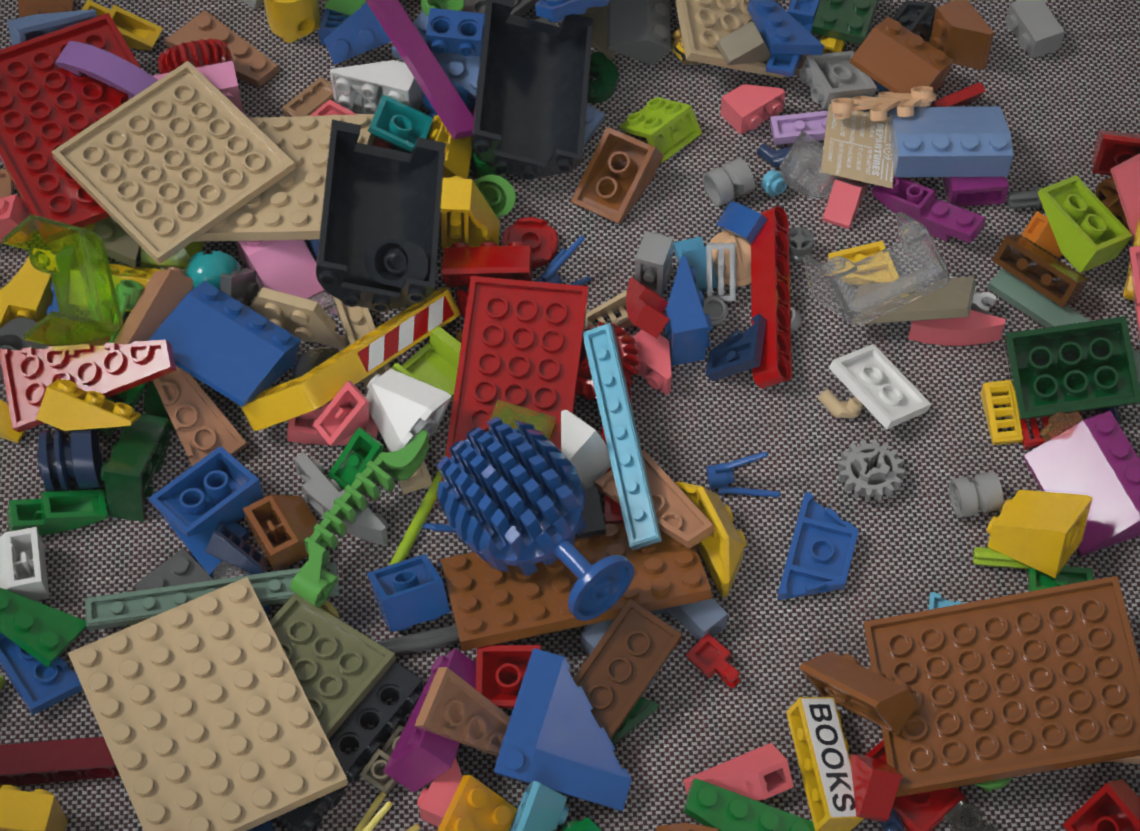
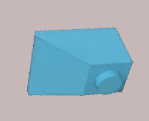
[510,781,569,831]

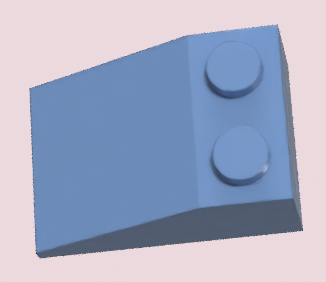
[7,9,97,46]

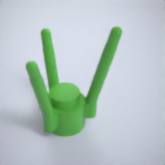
[99,280,143,343]

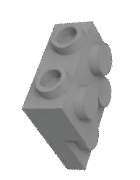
[799,51,877,109]

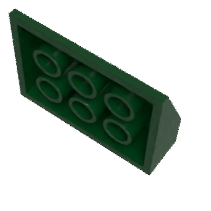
[1004,316,1140,420]

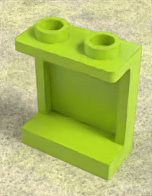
[391,326,461,403]

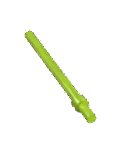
[389,450,446,565]

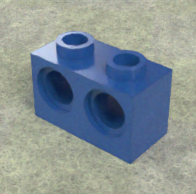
[426,8,484,57]

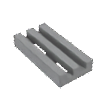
[706,242,736,301]

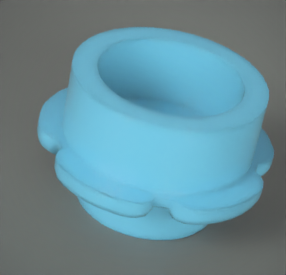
[761,170,787,197]

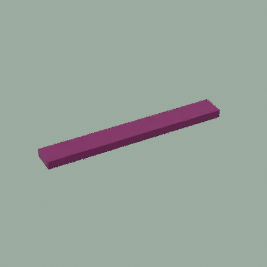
[366,0,474,140]

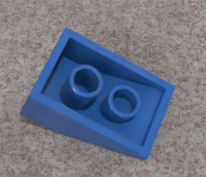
[148,446,264,537]

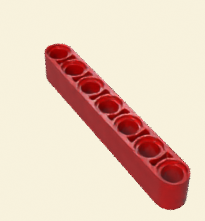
[751,206,792,389]

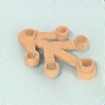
[831,86,936,121]

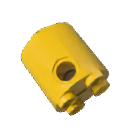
[263,0,321,43]

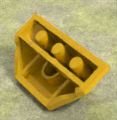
[674,481,747,598]

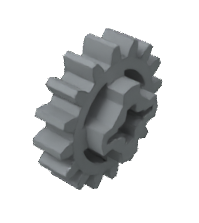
[837,439,905,502]

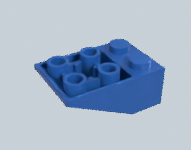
[664,256,712,366]

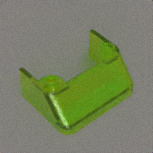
[2,214,123,346]

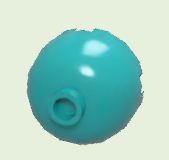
[184,251,241,290]

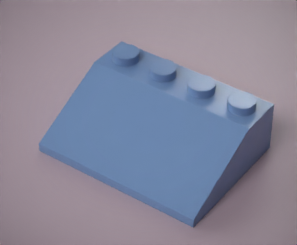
[888,106,1013,177]

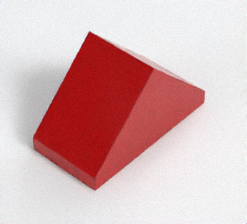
[850,754,902,822]

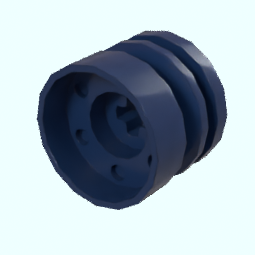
[37,429,103,492]

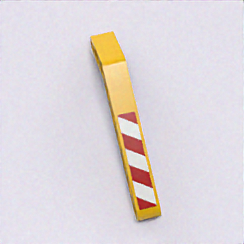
[241,287,460,431]

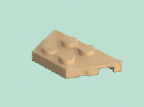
[249,287,348,350]

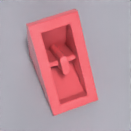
[822,177,868,229]
[313,381,369,446]

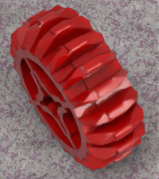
[158,38,233,74]
[576,321,641,401]

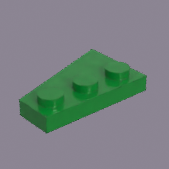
[0,587,87,668]

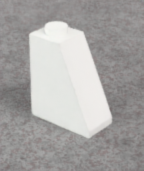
[366,369,452,452]

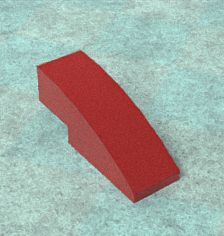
[626,277,670,339]

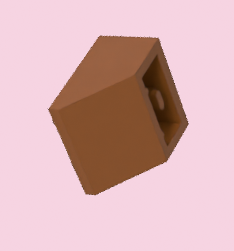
[243,495,319,571]

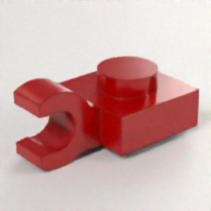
[686,633,741,690]

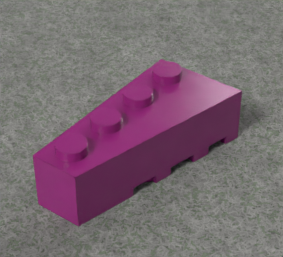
[383,648,476,793]

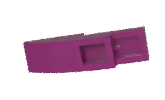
[871,175,986,243]

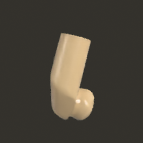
[818,389,863,419]

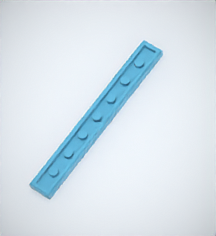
[583,323,662,550]

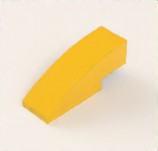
[82,0,163,51]

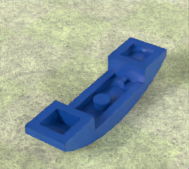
[765,0,820,77]

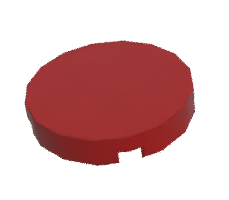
[502,217,559,268]

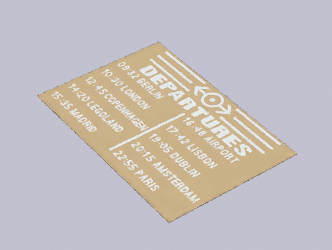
[820,104,894,188]

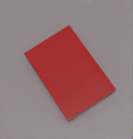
[865,740,966,831]

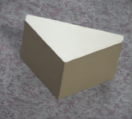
[716,21,771,65]

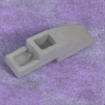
[294,452,389,545]

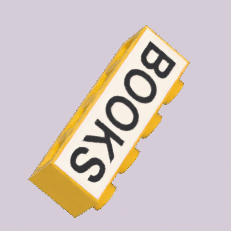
[786,697,864,831]

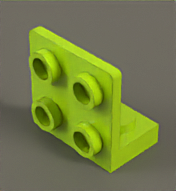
[619,97,702,163]

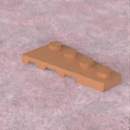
[165,10,279,88]
[152,366,247,466]

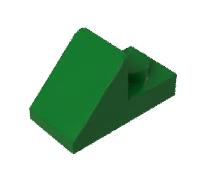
[327,427,383,490]

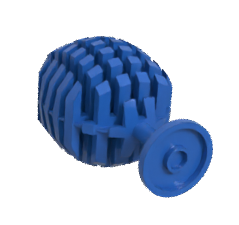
[437,417,634,621]

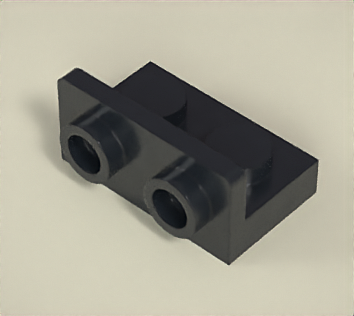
[892,1,936,42]

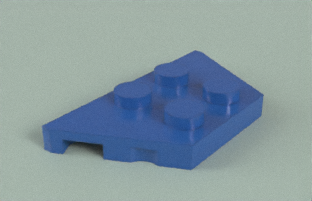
[777,492,859,600]

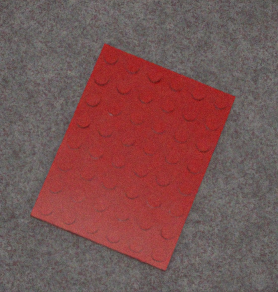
[0,13,141,241]

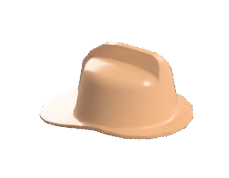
[710,231,751,287]

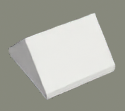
[561,410,611,489]

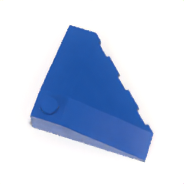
[494,648,632,812]

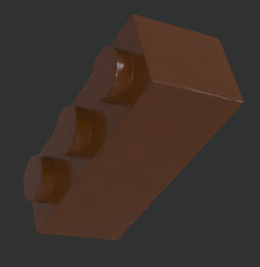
[991,233,1089,307]

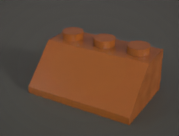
[849,16,954,94]
[799,651,918,736]

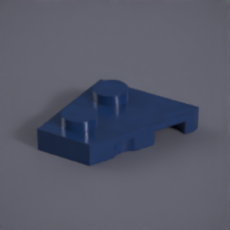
[705,314,767,382]

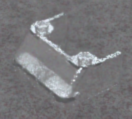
[803,211,950,325]

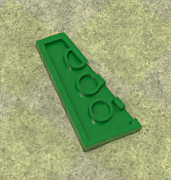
[683,778,815,831]

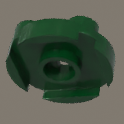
[587,52,619,104]

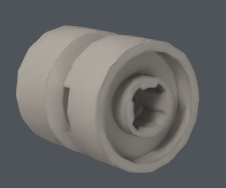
[702,158,755,207]
[949,471,1004,518]

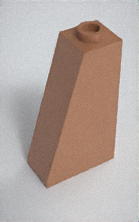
[113,267,193,344]

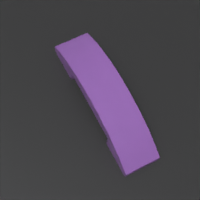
[55,41,158,100]

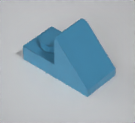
[673,236,718,291]

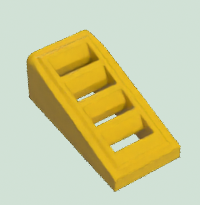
[980,380,1023,445]

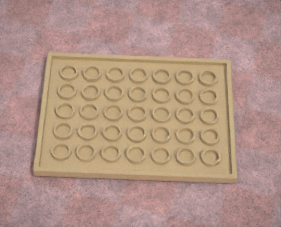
[68,577,348,831]

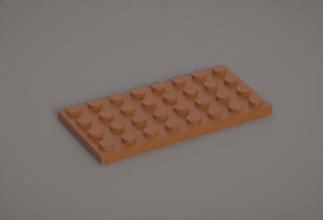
[441,522,712,651]

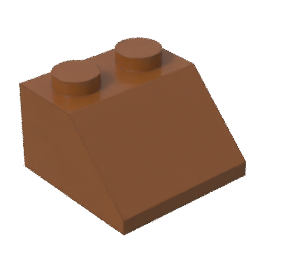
[930,0,994,70]

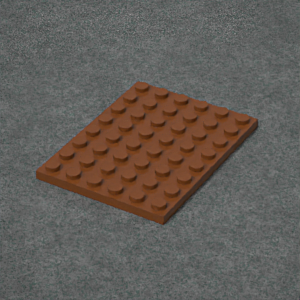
[863,575,1140,797]

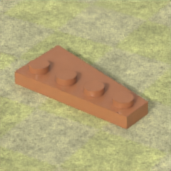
[594,449,715,549]
[414,667,511,757]

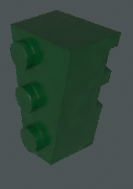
[101,414,170,522]

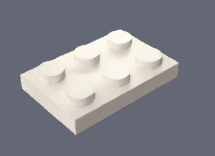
[829,344,931,429]

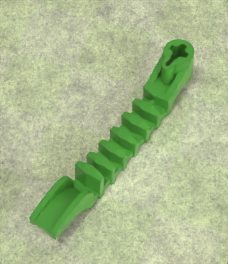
[290,429,430,608]

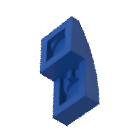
[716,201,767,243]

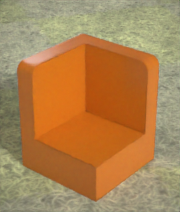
[1021,211,1062,257]

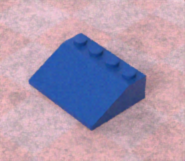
[148,281,301,407]

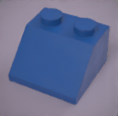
[367,554,450,633]

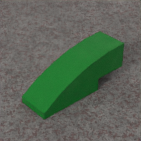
[7,490,108,536]

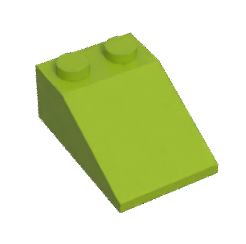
[1038,175,1133,273]

